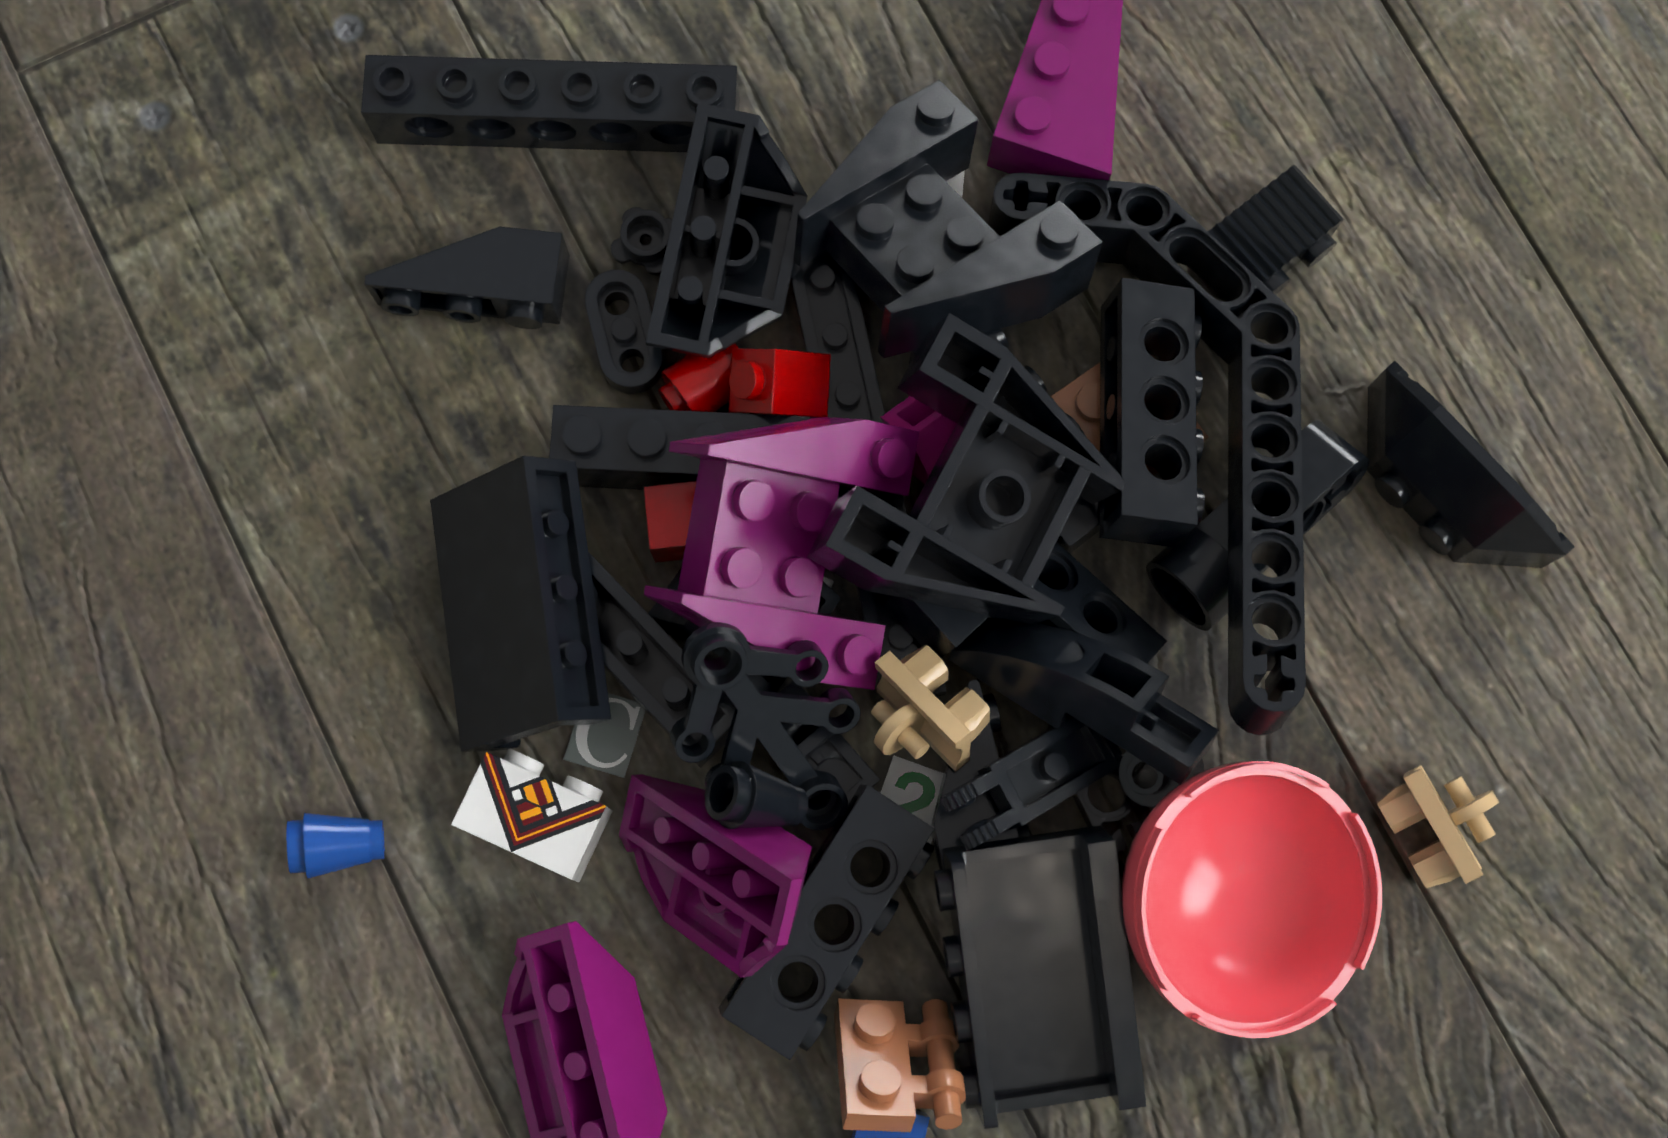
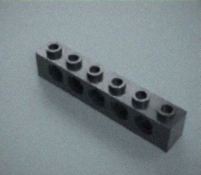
[361,55,740,152]

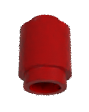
[658,344,739,412]

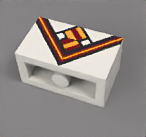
[451,749,613,882]

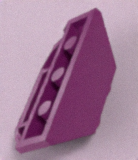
[619,774,812,977]
[502,921,668,1138]

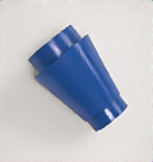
[286,813,385,879]

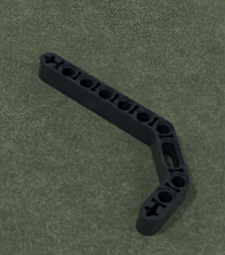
[988,173,1306,735]

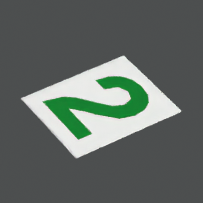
[881,755,944,844]

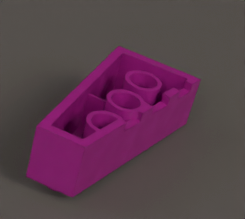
[987,0,1123,180]

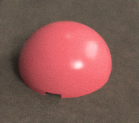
[1121,761,1382,1038]

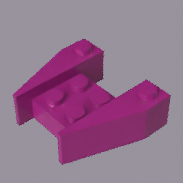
[644,417,919,690]

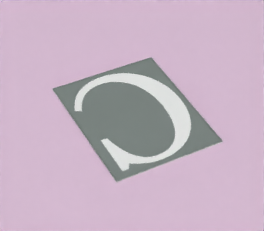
[563,693,645,778]

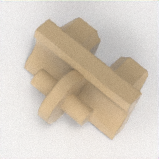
[871,645,990,772]
[1377,765,1499,888]

